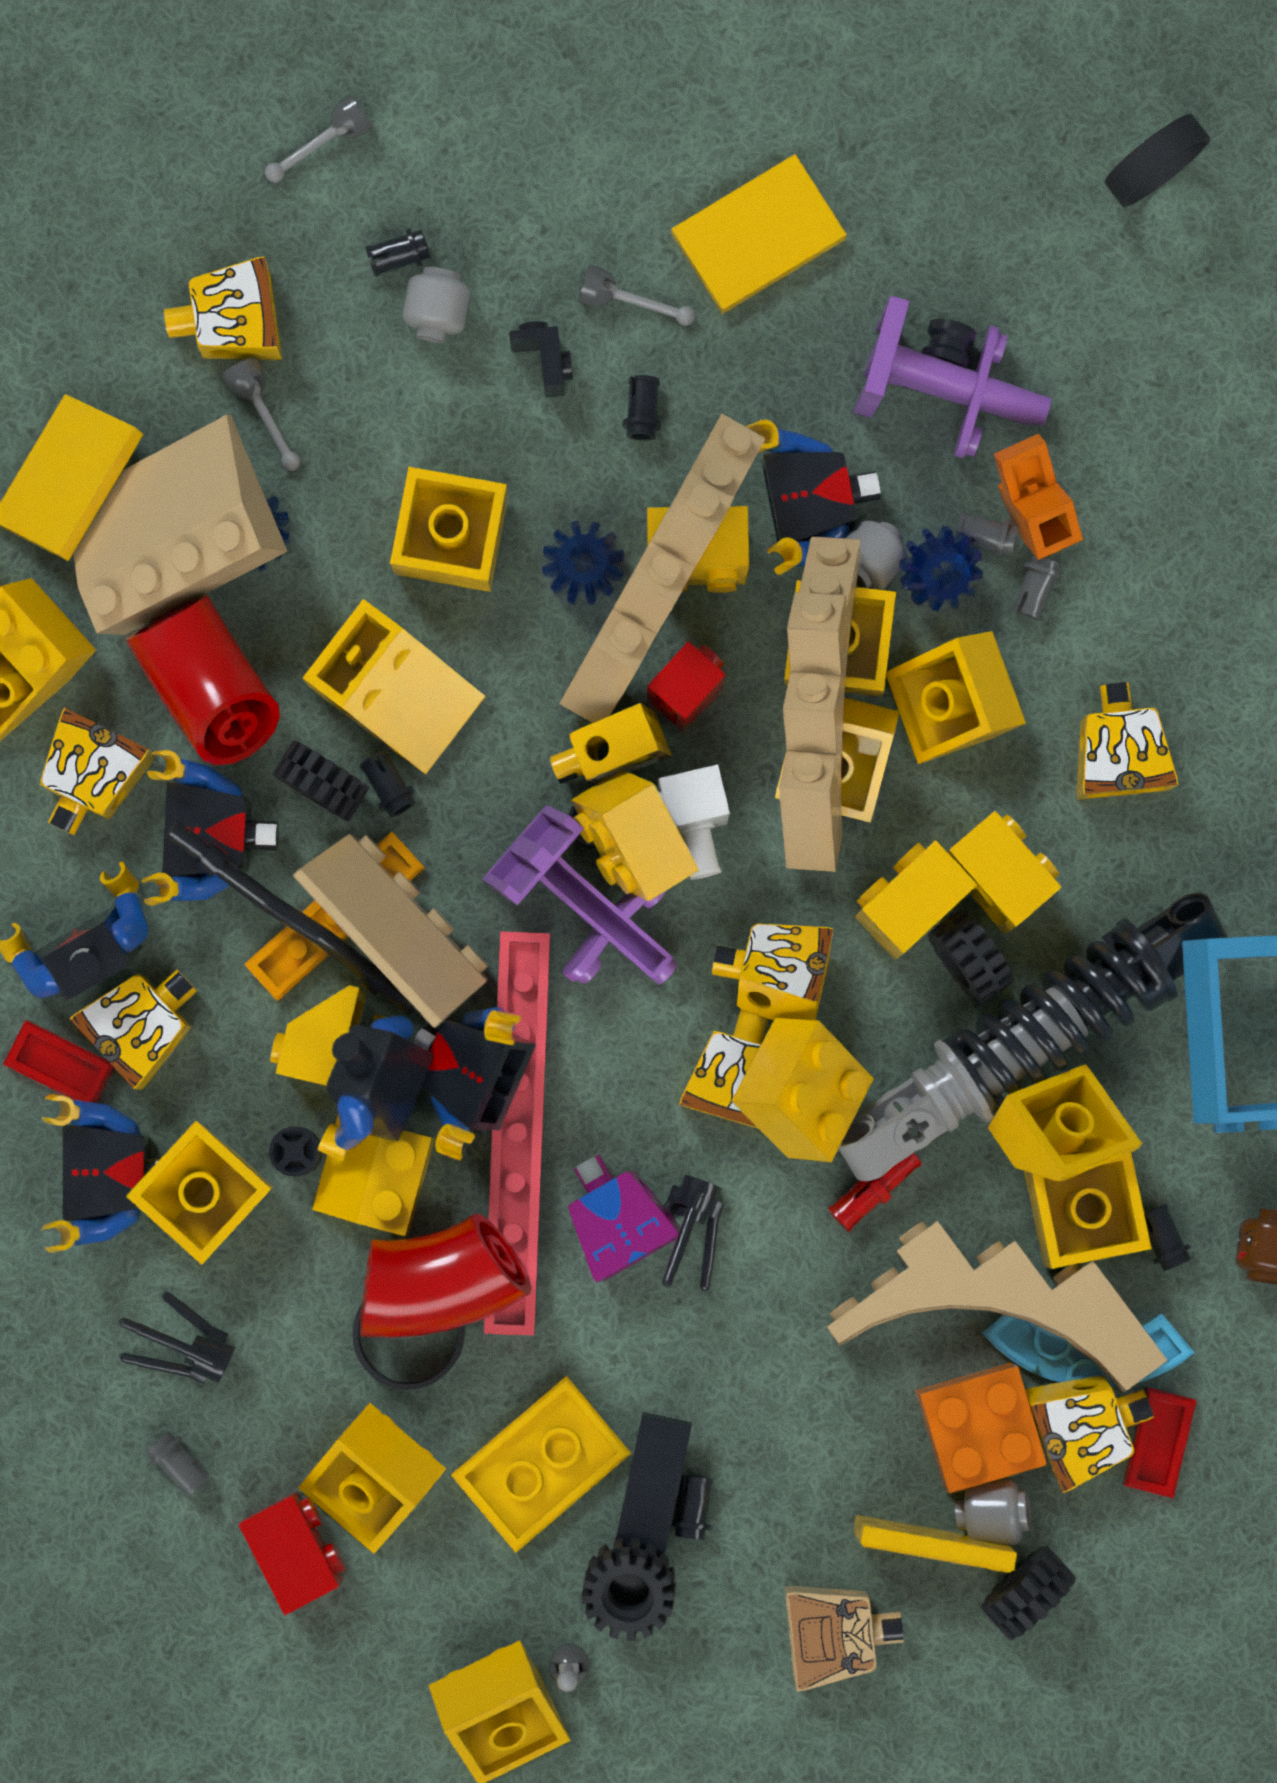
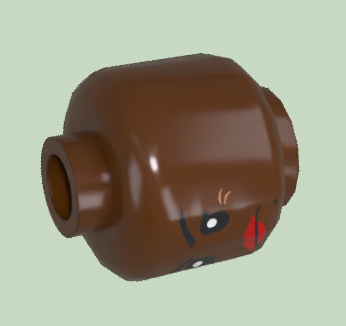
[1236,1209,1277,1284]

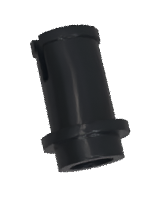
[365,228,431,277]
[622,375,661,441]
[359,751,416,817]
[1144,1204,1191,1271]
[671,1474,714,1540]

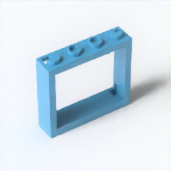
[1182,935,1277,1133]

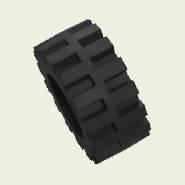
[928,910,1014,1005]

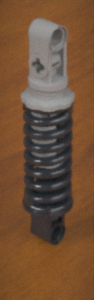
[839,893,1228,1181]

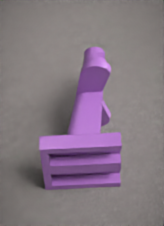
[853,296,1051,459]
[482,805,677,984]

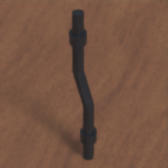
[165,820,416,1015]

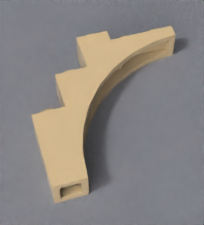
[559,414,766,723]
[779,537,861,872]
[827,1221,1168,1393]

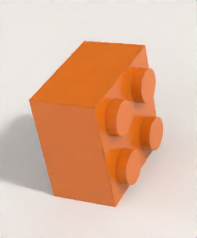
[915,1362,1047,1494]

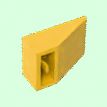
[0,578,96,741]
[303,599,485,775]

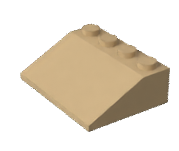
[73,415,288,635]
[293,834,489,1028]

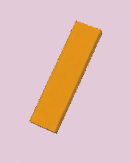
[244,831,425,1001]

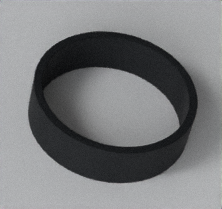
[1104,114,1211,207]
[352,1303,465,1390]

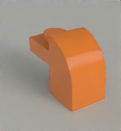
[993,434,1083,560]

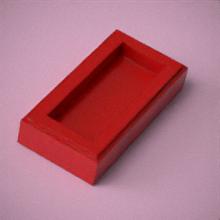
[3,1020,115,1103]
[1122,1387,1197,1499]

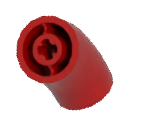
[125,594,280,765]
[360,1214,532,1338]

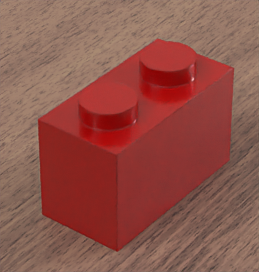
[647,641,726,733]
[238,1491,346,1616]

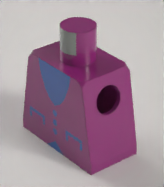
[568,1154,681,1283]

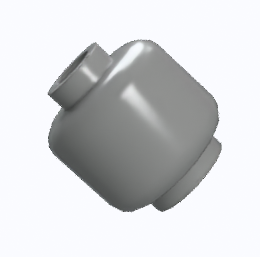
[403,267,471,343]
[845,521,907,590]
[955,1479,1031,1546]

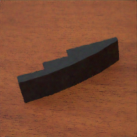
[609,1412,692,1604]

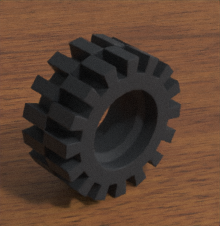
[272,740,370,822]
[582,1538,676,1641]
[981,1545,1076,1640]

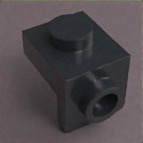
[509,321,573,397]

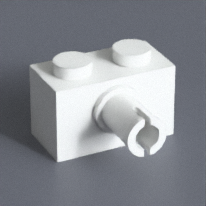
[658,765,730,880]

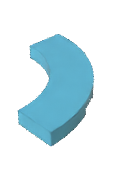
[981,1314,1195,1387]

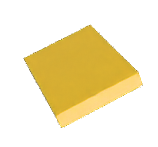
[671,154,847,314]
[0,394,144,561]
[451,1375,632,1553]
[853,1515,1017,1573]

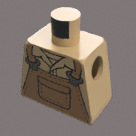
[784,1586,904,1691]

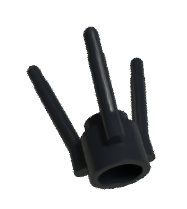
[662,1175,725,1291]
[119,1292,236,1385]

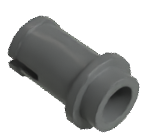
[954,511,1019,558]
[1011,555,1061,621]
[146,1432,210,1498]

